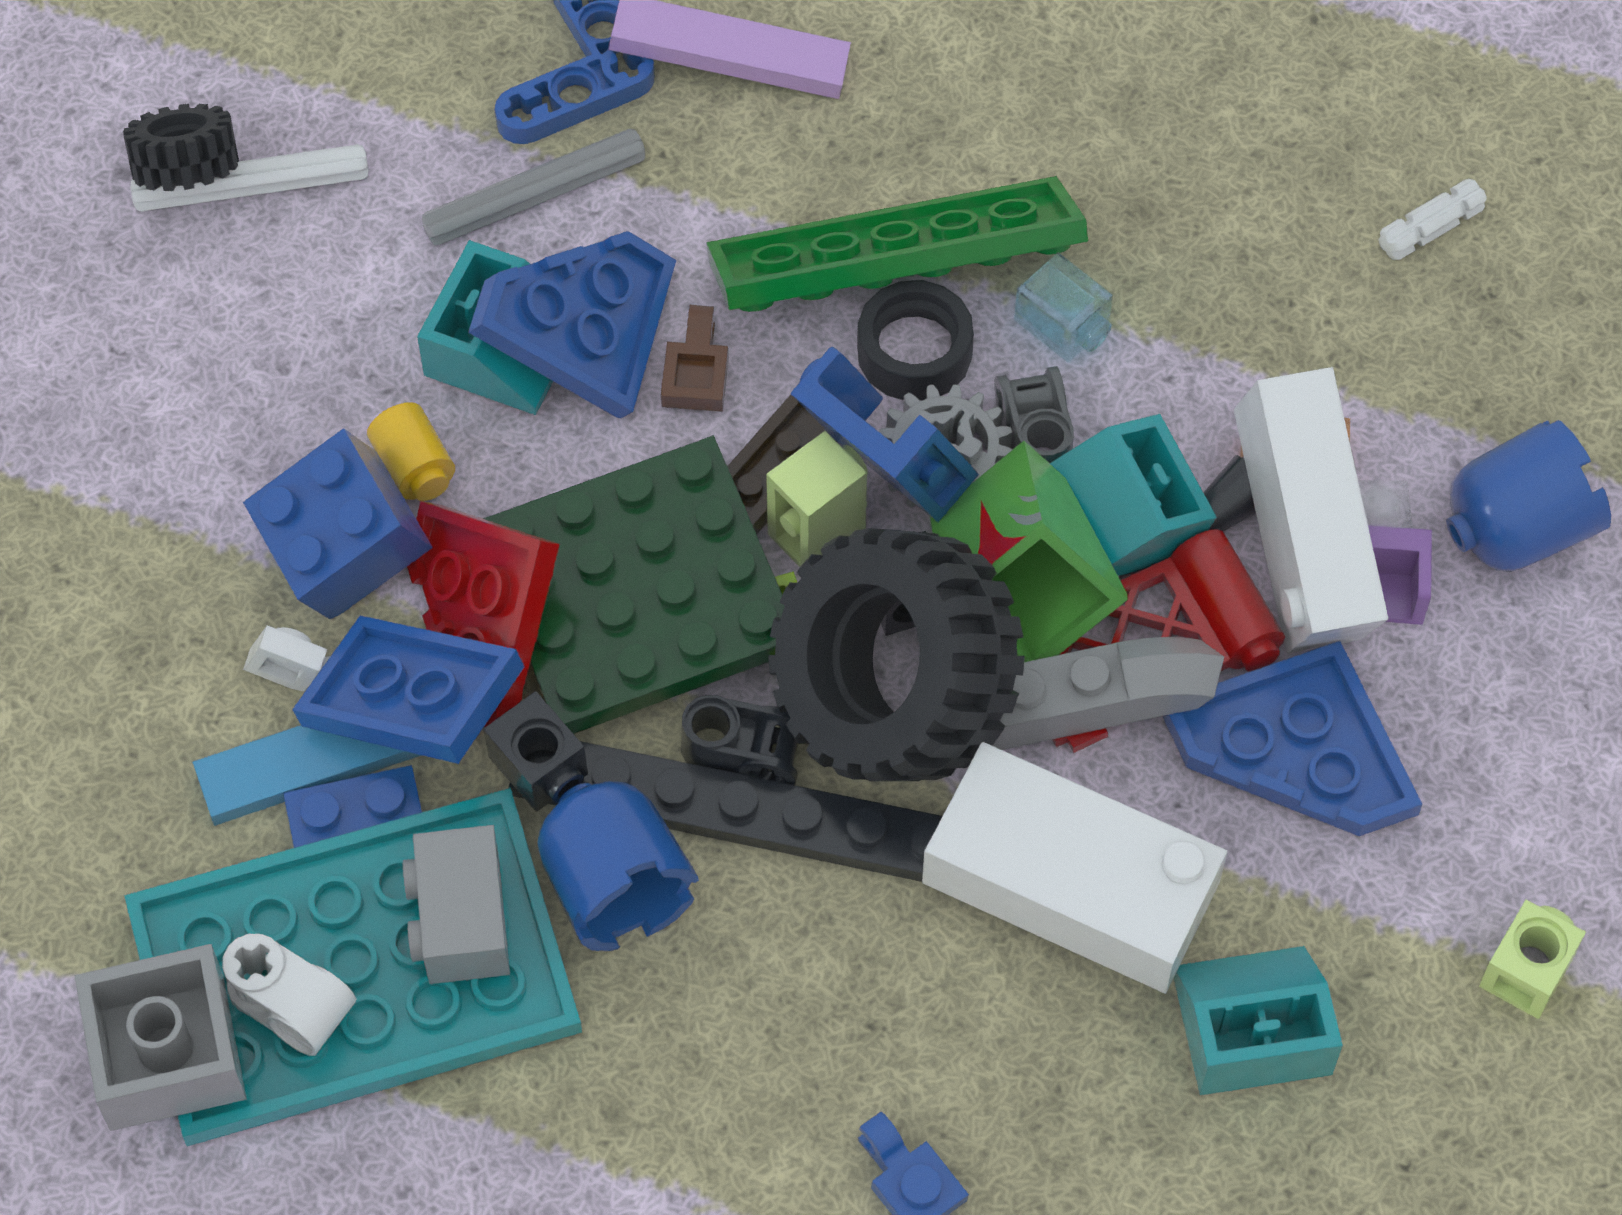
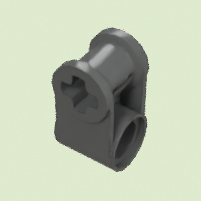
[994,366,1074,463]

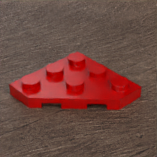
[407,501,560,727]

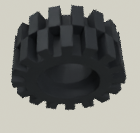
[123,103,239,191]

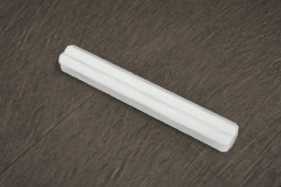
[130,144,368,212]

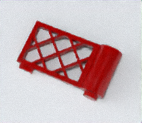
[1052,529,1285,753]

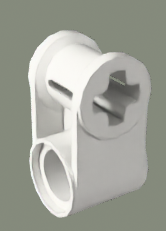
[222,934,357,1056]

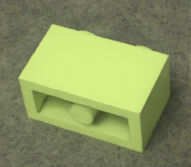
[766,431,868,567]

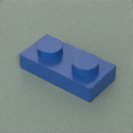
[283,765,422,848]

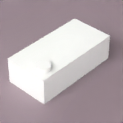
[1234,367,1388,653]
[922,742,1227,994]

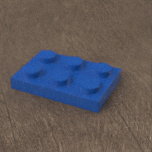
[292,615,524,764]

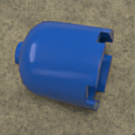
[1446,420,1611,572]
[537,781,699,951]

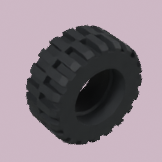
[769,528,1025,781]

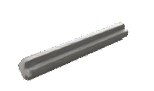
[422,129,645,245]

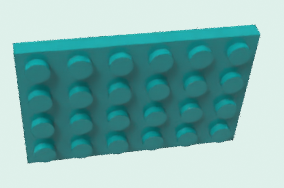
[124,788,582,1147]

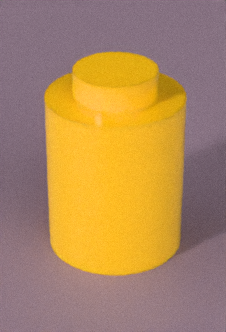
[367,402,456,501]

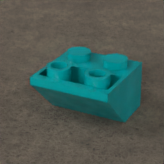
[417,240,553,415]
[1050,414,1217,576]
[1174,946,1343,1095]

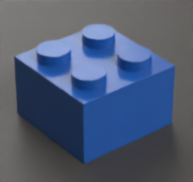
[243,428,433,619]

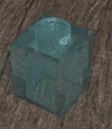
[1014,252,1113,363]

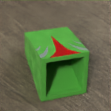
[930,441,1128,662]

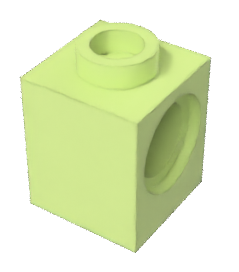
[1479,899,1586,1019]

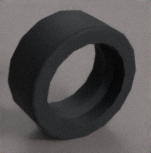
[857,280,974,401]

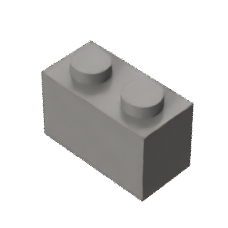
[403,825,510,984]

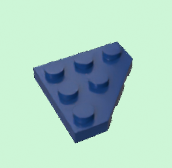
[468,231,676,418]
[1162,641,1423,836]

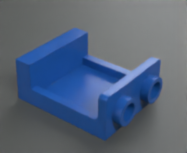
[790,347,979,522]

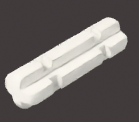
[1378,179,1487,260]

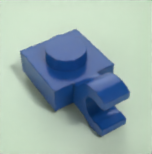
[858,1111,969,1215]

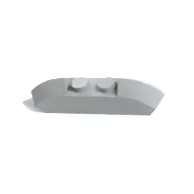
[991,637,1224,750]

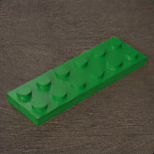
[706,176,1088,312]

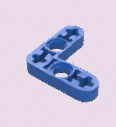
[494,0,655,144]

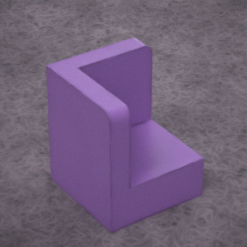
[1368,525,1432,625]

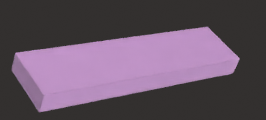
[609,0,851,99]

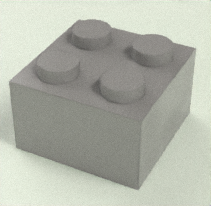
[74,944,247,1131]

